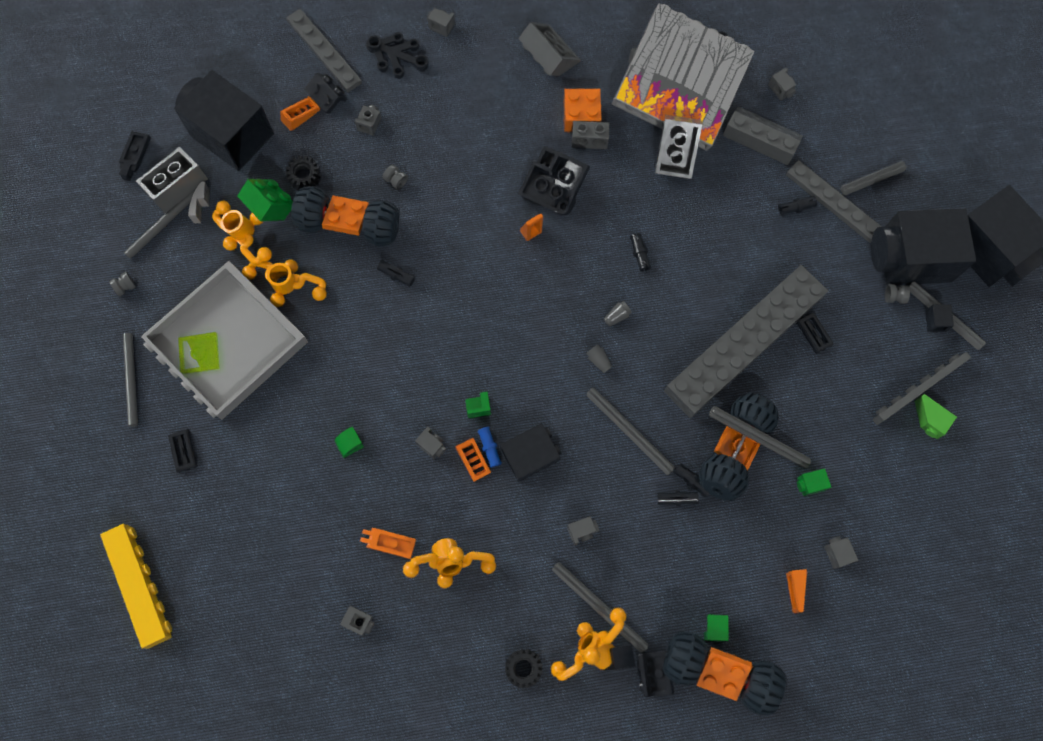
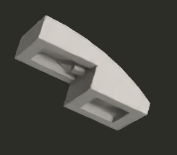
[188,181,210,223]

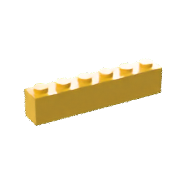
[100,524,172,649]

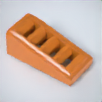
[280,96,320,131]
[520,214,543,241]
[455,438,491,482]
[786,569,807,613]

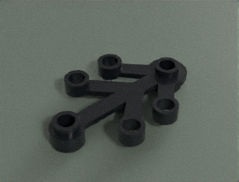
[366,32,429,79]

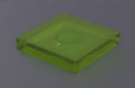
[178,332,220,374]

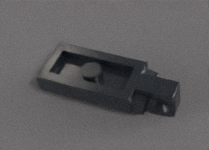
[119,131,151,181]

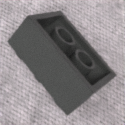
[519,22,581,76]

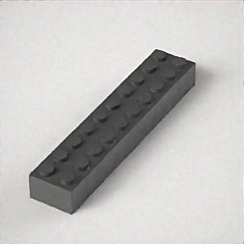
[664,265,828,419]

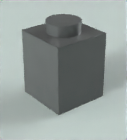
[824,536,858,569]

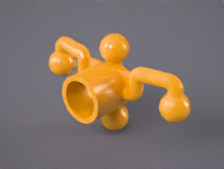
[212,200,272,265]
[242,259,327,307]
[403,538,496,588]
[551,608,626,681]

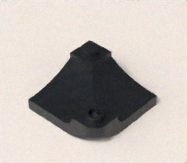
[518,146,590,216]

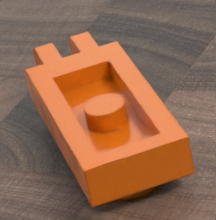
[360,528,417,559]

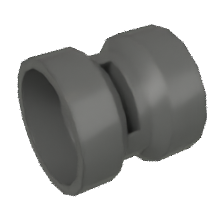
[383,164,408,190]
[109,271,136,297]
[885,284,910,304]

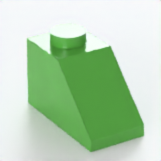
[914,394,957,439]

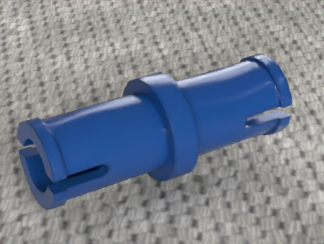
[478,427,502,468]

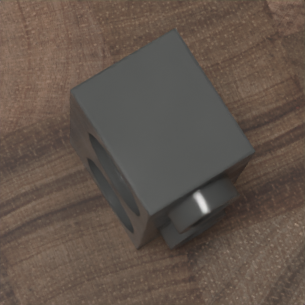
[571,121,609,149]

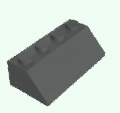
[723,106,803,165]

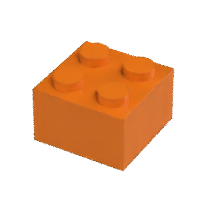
[564,89,601,132]

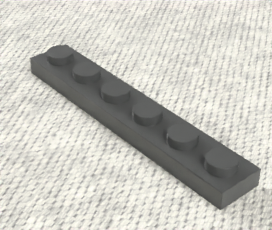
[286,9,362,93]
[786,160,882,243]
[872,352,971,425]

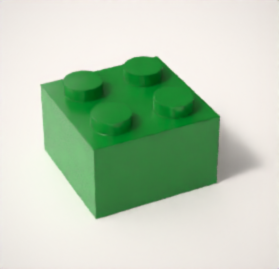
[237,179,293,221]

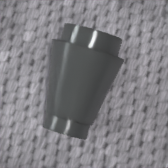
[603,301,632,327]
[586,344,613,373]

